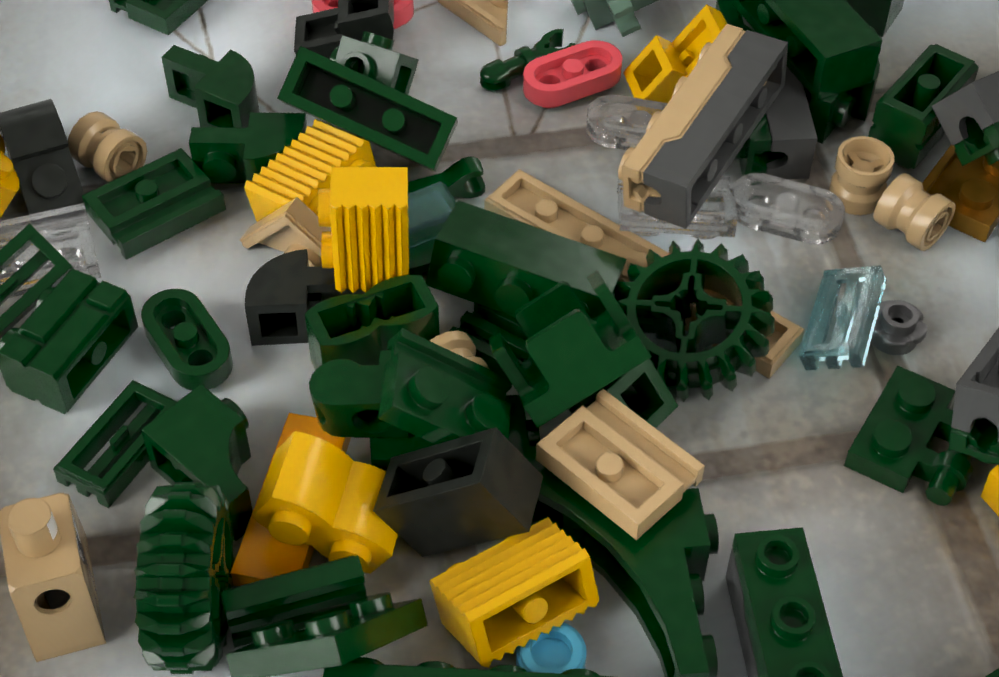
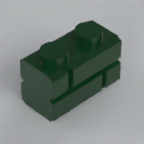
[868,44,979,169]
[0,268,138,414]

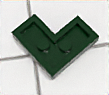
[226,592,428,677]

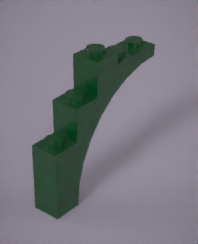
[370,395,719,677]

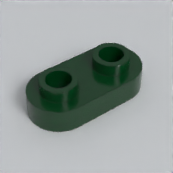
[141,289,233,390]

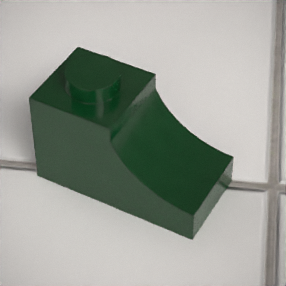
[141,384,253,541]

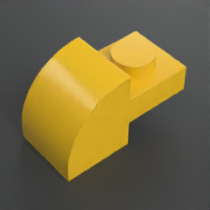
[623,4,727,113]

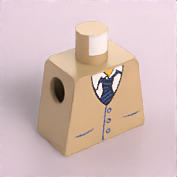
[0,493,106,662]

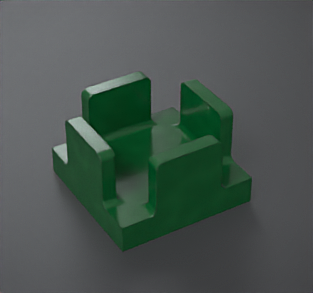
[488,270,651,428]

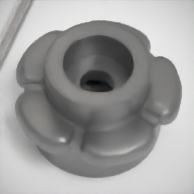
[867,300,927,355]

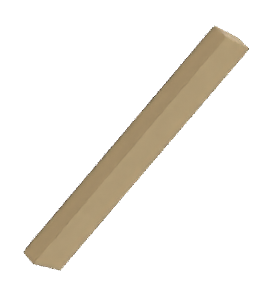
[484,169,805,379]

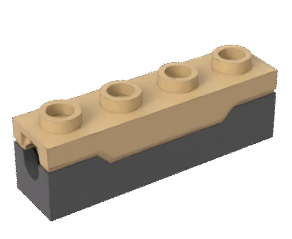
[618,24,788,229]

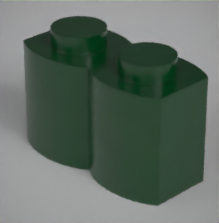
[305,275,440,370]

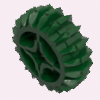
[614,238,775,402]
[133,482,235,674]

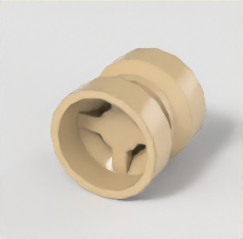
[68,111,147,183]
[829,136,894,216]
[873,173,956,251]

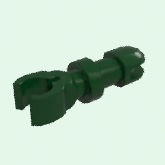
[480,29,575,92]

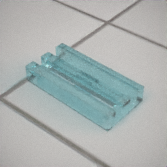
[799,265,887,370]

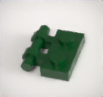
[844,365,973,506]

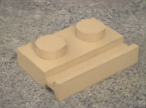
[536,389,705,540]

